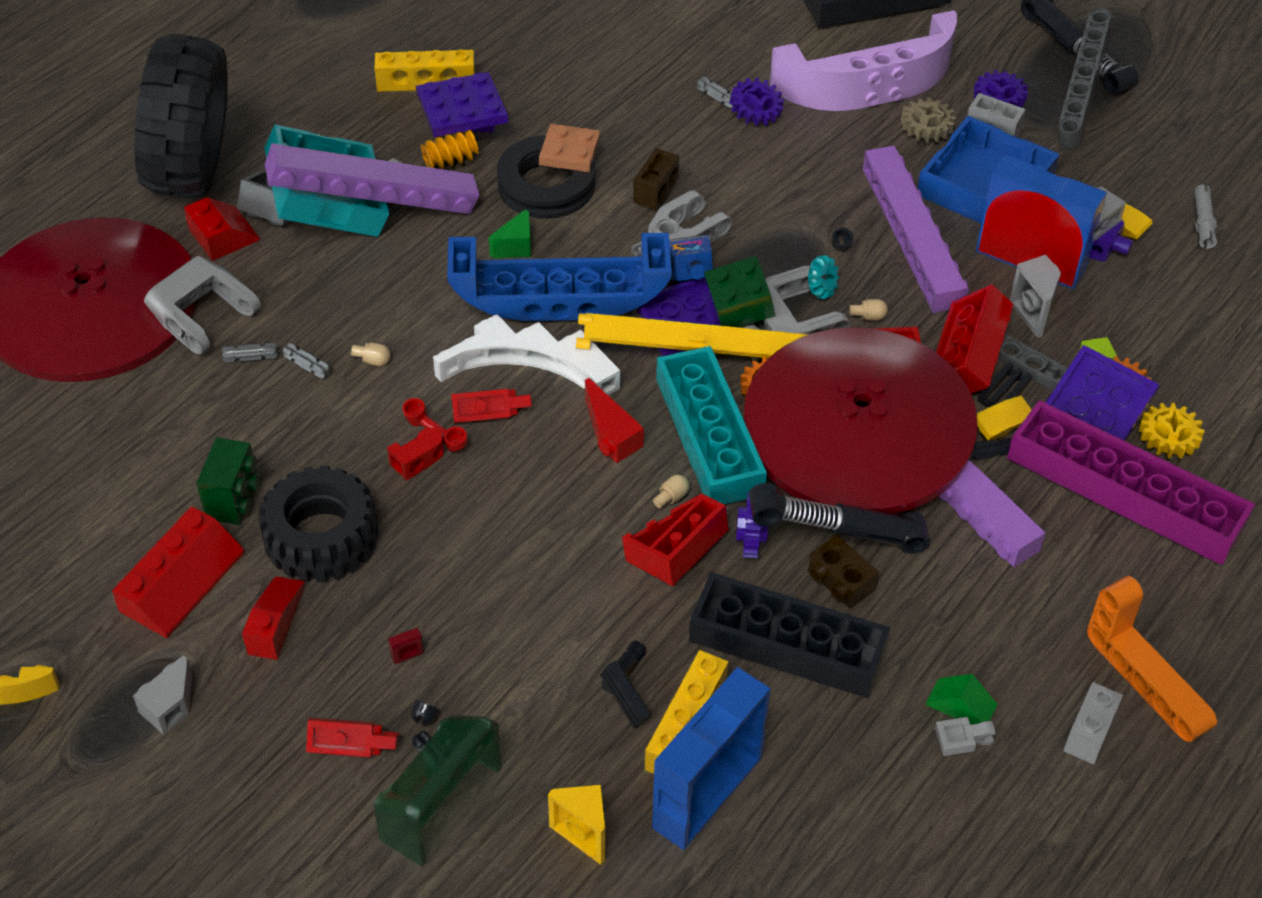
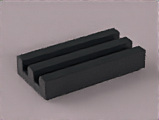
[977,362,1032,408]
[600,661,650,729]

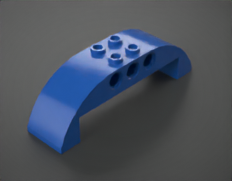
[447,233,672,321]

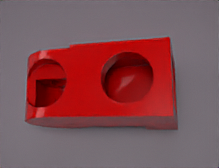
[387,428,444,481]

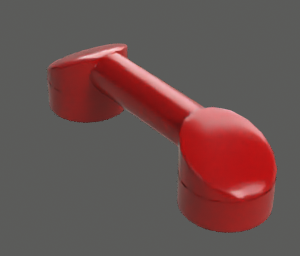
[402,398,468,452]

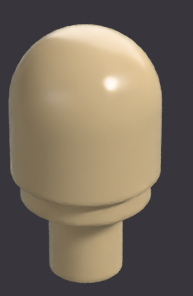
[849,299,888,321]
[351,342,391,366]
[653,475,690,508]

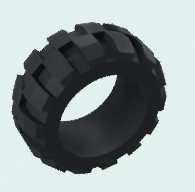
[134,34,228,199]

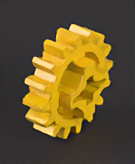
[1139,403,1205,459]

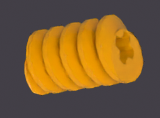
[421,130,478,170]

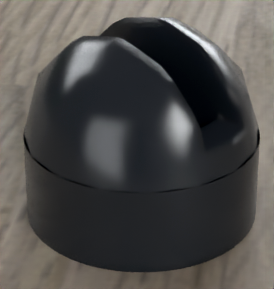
[831,228,853,251]
[411,700,440,726]

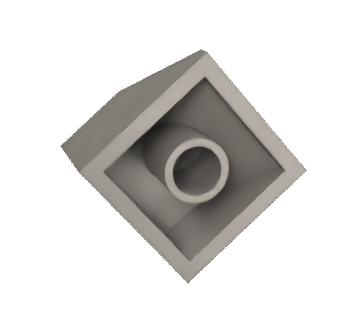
[1010,255,1061,338]

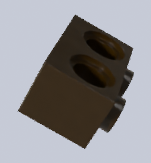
[633,148,679,210]
[808,534,880,609]

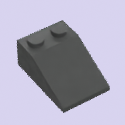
[237,168,290,226]

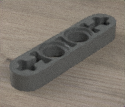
[998,334,1068,391]

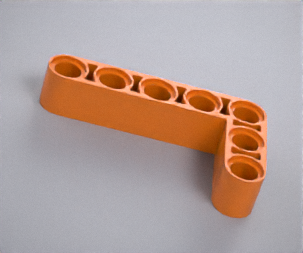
[1087,575,1217,742]

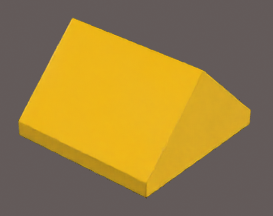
[548,785,605,865]

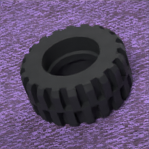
[259,466,378,582]

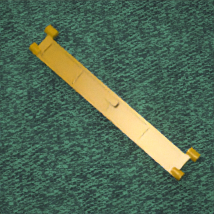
[576,313,808,358]

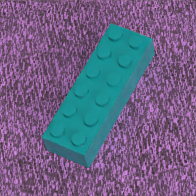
[656,346,767,504]

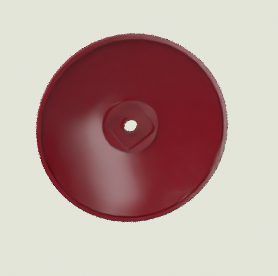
[0,218,198,382]
[744,327,978,514]

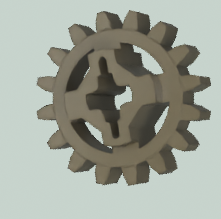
[901,98,956,143]

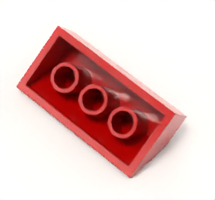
[936,284,1014,394]
[112,506,245,638]

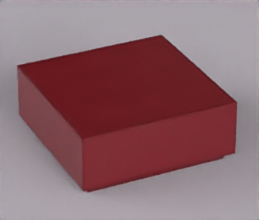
[388,627,424,664]

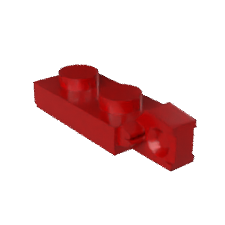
[451,388,532,423]
[306,717,399,757]

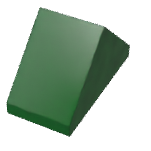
[488,209,531,258]
[926,674,998,725]

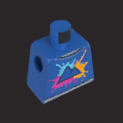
[669,235,713,281]

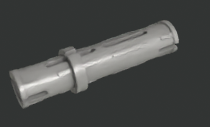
[1194,184,1217,249]

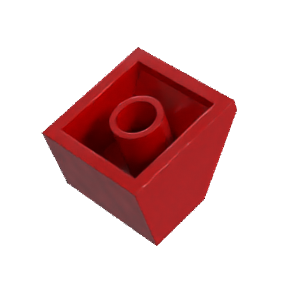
[184,197,260,261]

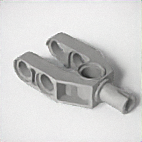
[631,190,732,257]

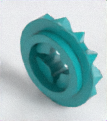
[808,255,840,299]

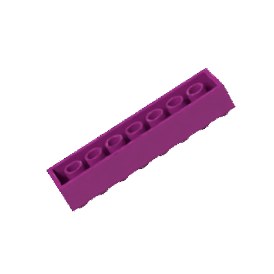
[1007,400,1256,565]

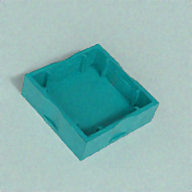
[264,124,389,237]

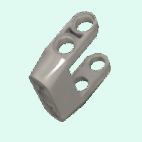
[144,256,261,355]
[755,266,851,334]

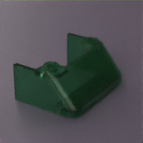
[374,715,502,867]

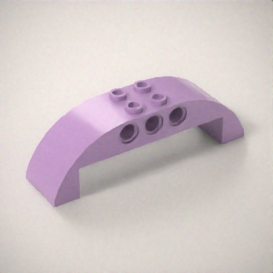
[770,10,957,111]

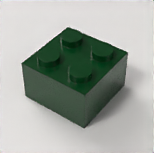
[704,256,776,328]
[196,437,261,526]

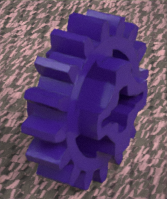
[973,70,1028,108]
[729,77,784,126]
[736,492,768,558]

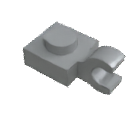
[935,717,996,756]

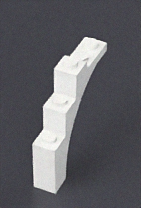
[433,314,620,395]

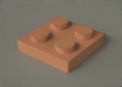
[539,124,600,172]

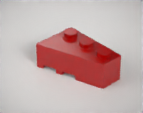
[622,493,728,586]

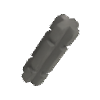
[697,76,732,109]
[222,342,278,363]
[282,343,331,379]

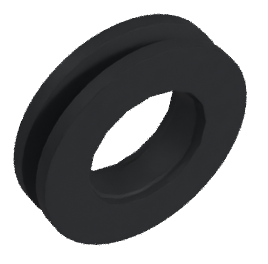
[497,135,595,219]

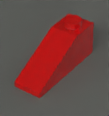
[585,378,644,463]
[242,576,305,660]

